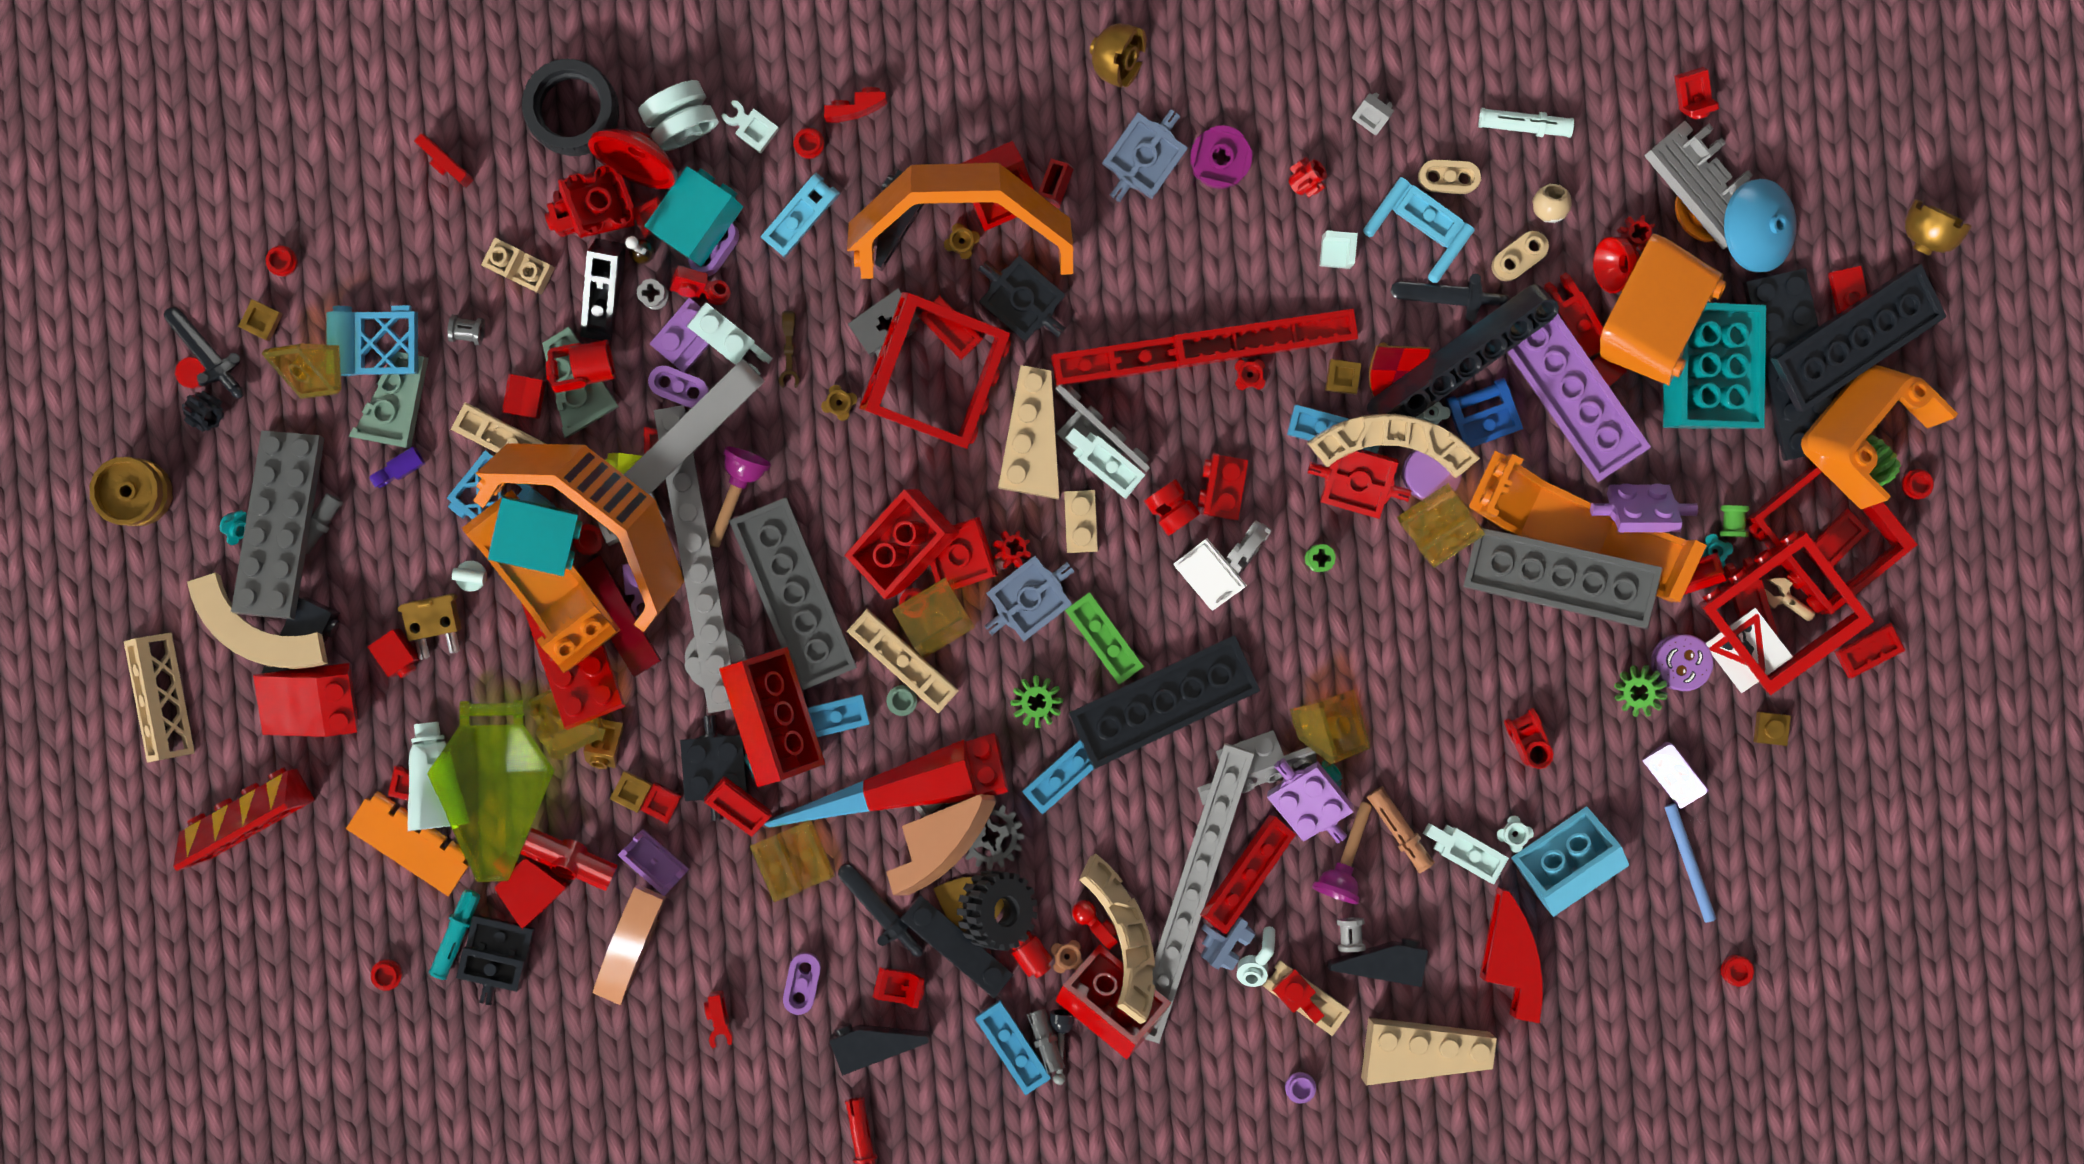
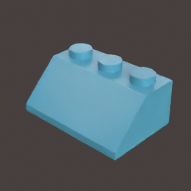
[1511,806,1629,917]

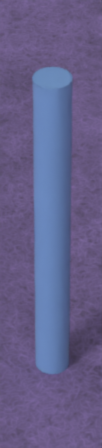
[1664,803,1717,923]

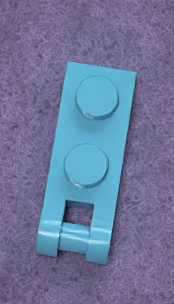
[760,173,840,258]

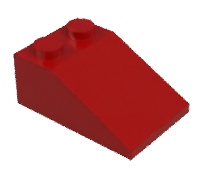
[253,663,358,737]

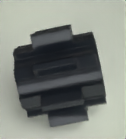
[182,391,224,432]

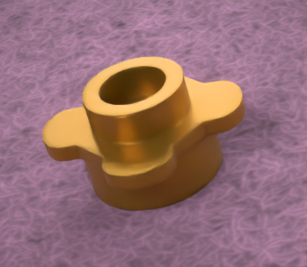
[944,223,980,259]
[821,385,857,421]

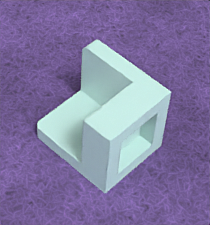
[1319,231,1358,269]

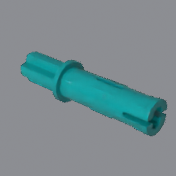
[429,889,480,980]

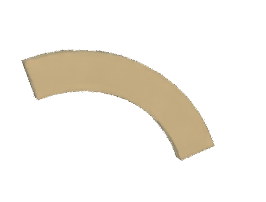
[1307,414,1480,478]
[187,573,328,669]
[1079,853,1155,1024]

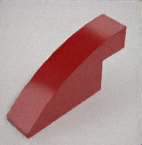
[1479,887,1543,1024]

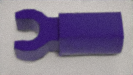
[369,447,425,489]

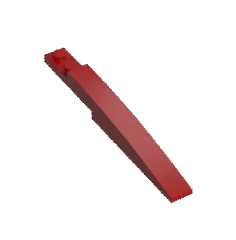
[1051,309,1359,386]

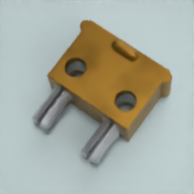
[398,593,462,660]

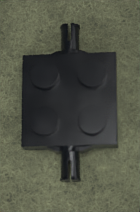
[978,255,1066,343]
[680,715,747,821]

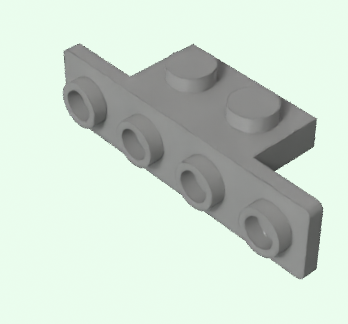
[1055,385,1150,474]
[1197,730,1317,805]

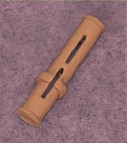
[1366,786,1435,873]

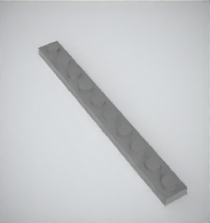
[653,405,732,713]
[1145,743,1255,1044]

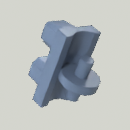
[1200,916,1255,970]

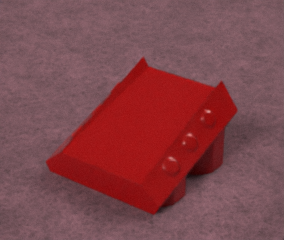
[558,165,634,238]

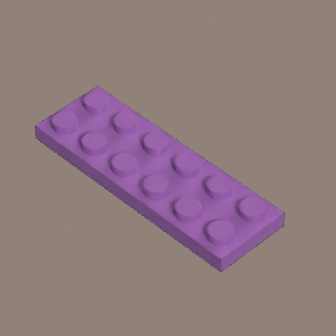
[1507,313,1651,483]

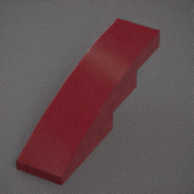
[578,555,662,677]

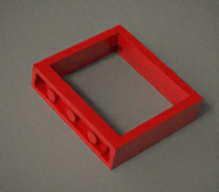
[859,292,1011,449]
[1746,464,1918,614]
[1698,530,1874,696]

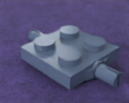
[1102,109,1188,202]
[984,556,1074,642]

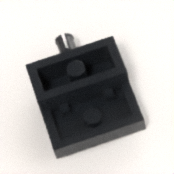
[456,914,535,1005]

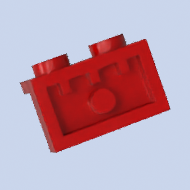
[1197,453,1248,521]

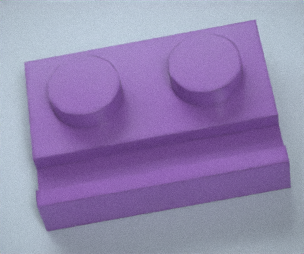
[650,297,710,373]

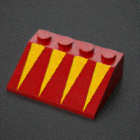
[173,767,315,871]

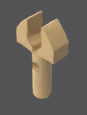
[1765,578,1815,621]

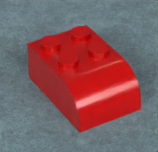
[845,489,959,599]

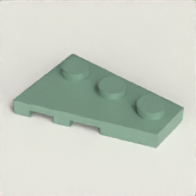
[542,327,619,439]
[348,352,429,449]

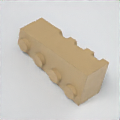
[998,365,1059,500]
[1361,1017,1497,1085]

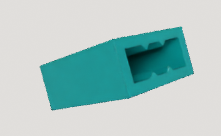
[644,166,744,267]
[488,496,582,576]

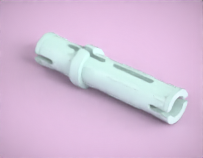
[1478,108,1574,138]

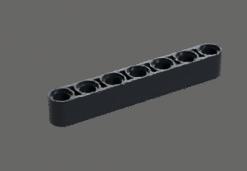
[1367,284,1559,417]

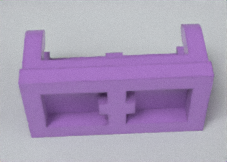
[618,829,689,896]

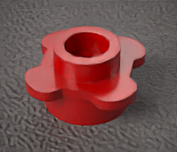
[1235,359,1266,390]

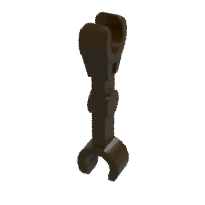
[779,311,800,388]

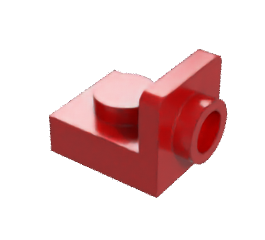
[545,202,576,237]

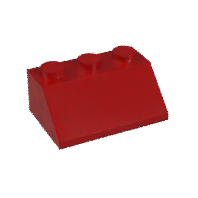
[1055,944,1171,1060]

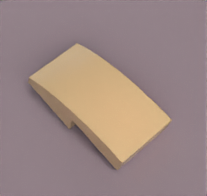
[481,238,555,295]

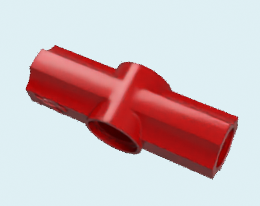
[520,828,617,891]

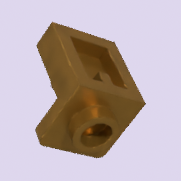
[583,718,624,769]

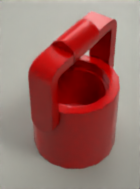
[545,339,616,393]

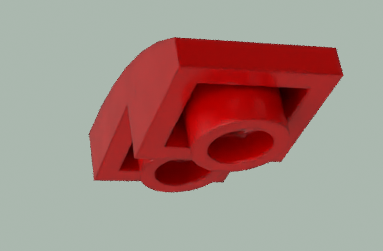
[824,87,887,123]

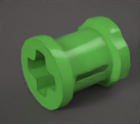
[1720,505,1749,537]
[1305,544,1336,572]

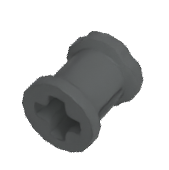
[447,314,485,346]

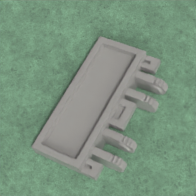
[1644,120,1753,250]

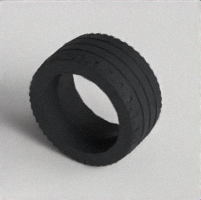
[522,58,619,156]

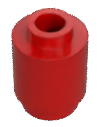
[1011,931,1053,978]

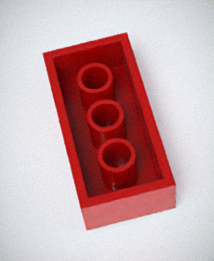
[719,647,825,787]

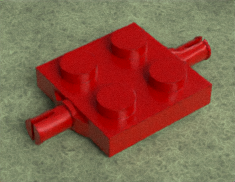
[1307,449,1412,519]

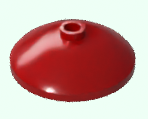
[588,129,677,189]

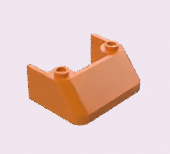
[1801,364,1958,509]

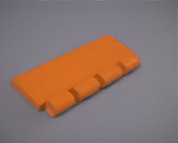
[346,791,471,897]

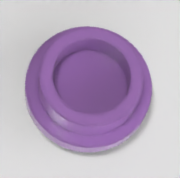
[1285,1072,1316,1104]

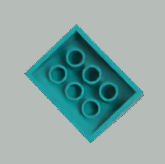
[1663,303,1766,429]

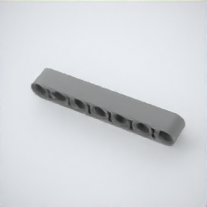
[624,359,765,495]

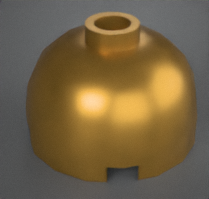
[1090,23,1146,88]
[1905,199,1972,256]

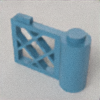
[326,305,418,376]
[447,450,556,519]

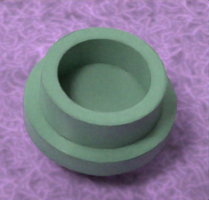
[886,685,917,716]

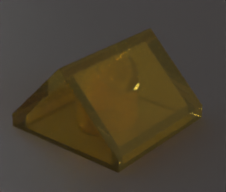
[261,343,341,399]
[892,578,975,658]

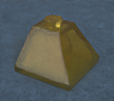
[1290,689,1371,764]

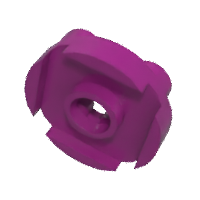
[1190,125,1252,189]

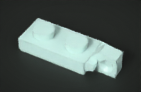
[1065,428,1145,499]
[1422,823,1509,885]

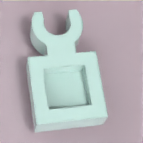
[721,100,779,153]

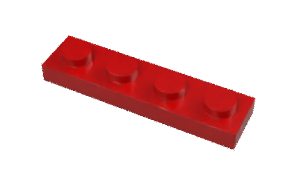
[1200,815,1296,934]

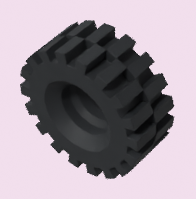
[957,870,1038,951]

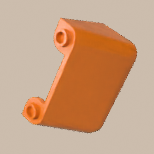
[1600,233,1726,385]

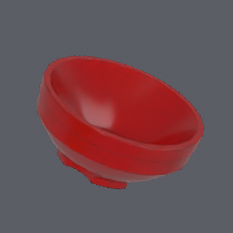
[1593,237,1640,293]

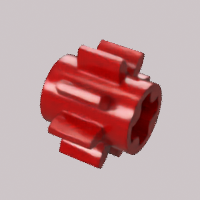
[1289,157,1327,198]
[1616,215,1655,252]
[992,530,1031,569]

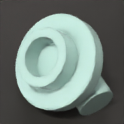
[452,561,487,591]

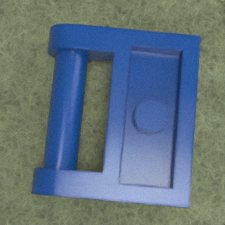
[1445,378,1524,448]

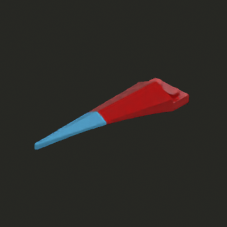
[764,733,1009,828]

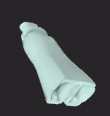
[408,722,469,831]

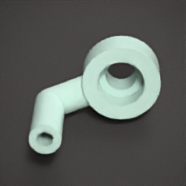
[1237,926,1275,987]

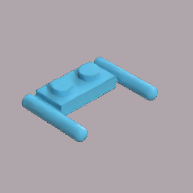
[1363,177,1475,283]

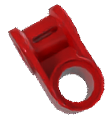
[1504,708,1554,769]

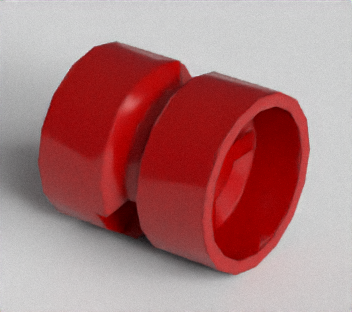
[1144,479,1200,536]

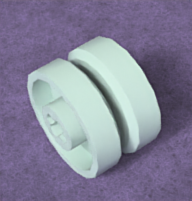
[638,80,719,152]

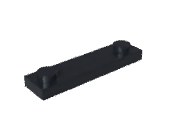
[900,895,1014,998]

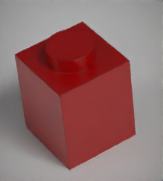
[368,629,421,679]

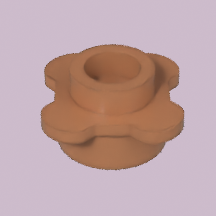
[1050,940,1083,973]

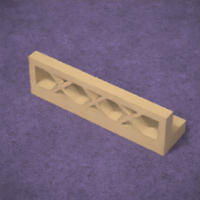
[124,633,195,763]

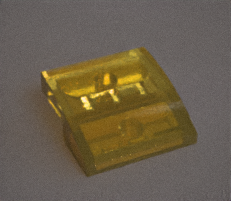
[1397,483,1485,568]
[750,820,835,902]

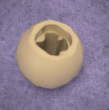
[1532,184,1572,223]

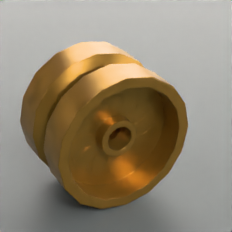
[89,457,173,526]

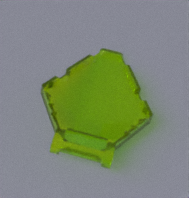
[427,700,555,882]

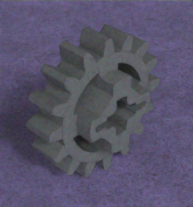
[966,804,1024,869]

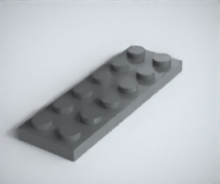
[231,430,325,620]
[729,497,857,690]
[1463,527,1663,629]

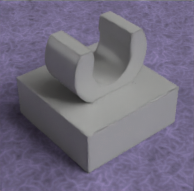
[1352,92,1394,135]

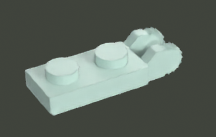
[687,302,773,375]

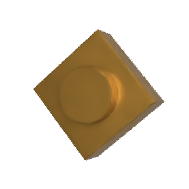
[238,299,283,341]
[1325,359,1361,395]
[1753,712,1791,746]
[610,771,653,813]

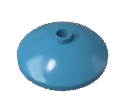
[1724,179,1797,272]

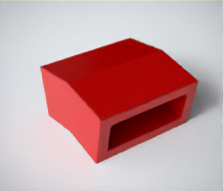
[1038,159,1074,208]
[502,374,546,419]

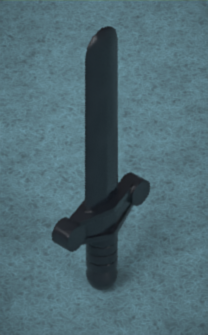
[1391,274,1510,321]
[164,307,244,399]
[838,864,923,957]

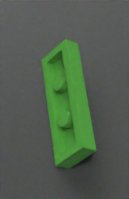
[1065,592,1144,685]

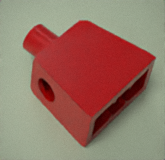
[493,851,571,929]

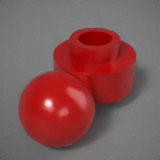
[1072,900,1119,950]

